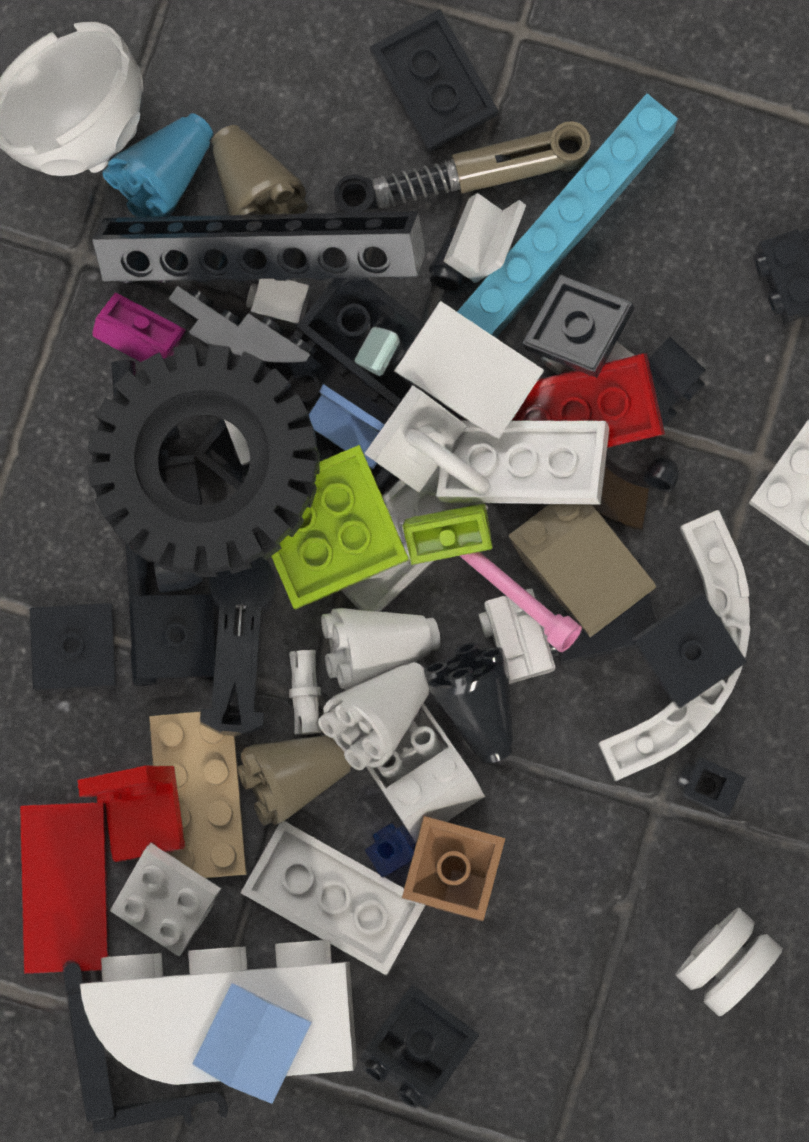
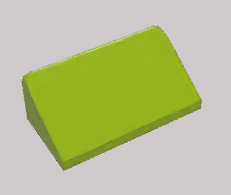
[402,503,493,565]

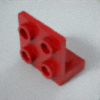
[77,765,185,862]

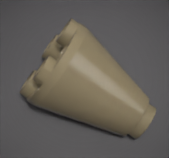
[212,125,308,215]
[237,735,352,826]

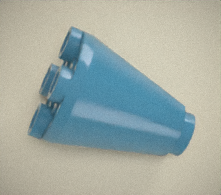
[102,113,213,217]

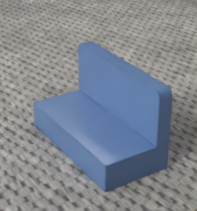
[309,385,385,469]

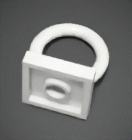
[364,386,490,493]

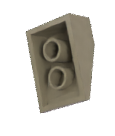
[508,504,656,637]

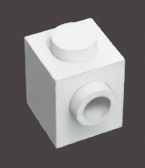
[246,278,310,332]

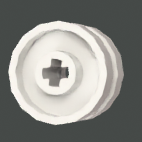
[676,908,783,1016]

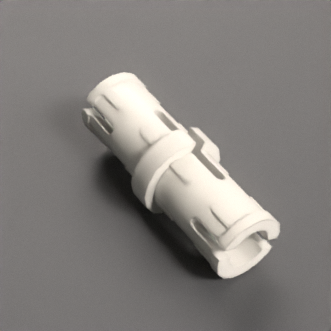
[289,650,322,735]

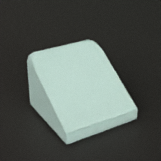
[355,327,400,376]

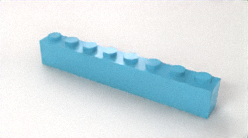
[457,94,678,338]

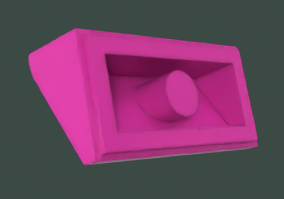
[92,292,186,362]

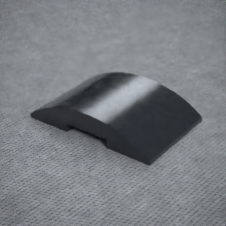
[193,278,446,490]

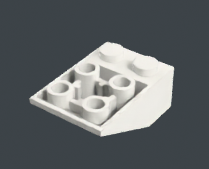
[366,703,485,842]

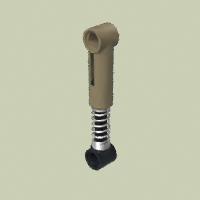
[334,121,591,213]

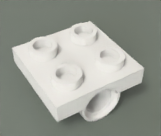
[110,843,221,956]

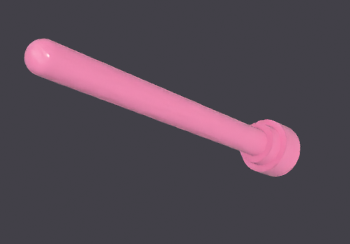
[460,552,582,652]

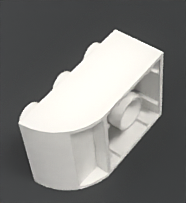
[80,940,357,1085]

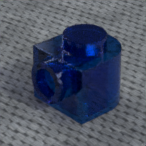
[365,822,416,878]

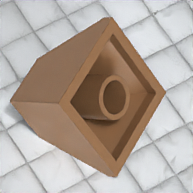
[402,816,506,921]

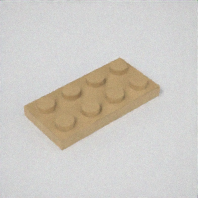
[149,712,247,878]

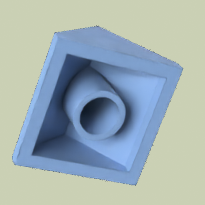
[192,983,312,1104]

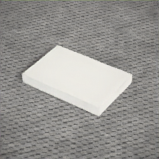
[394,301,544,440]

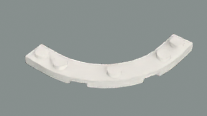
[598,510,750,781]

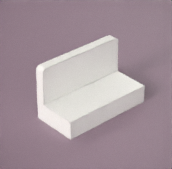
[444,193,526,283]

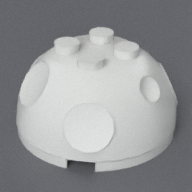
[0,22,143,176]

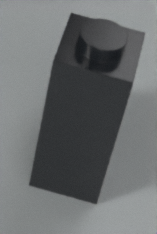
[546,559,656,665]

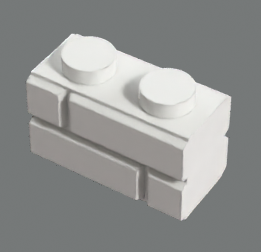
[478,589,556,684]

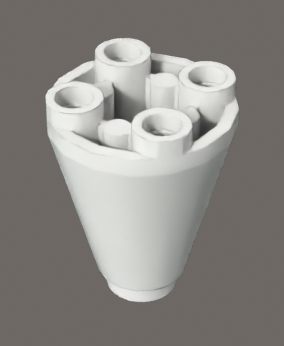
[321,608,440,690]
[318,662,429,770]

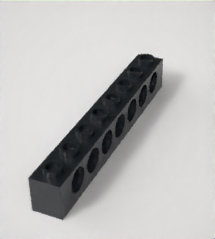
[92,211,426,283]

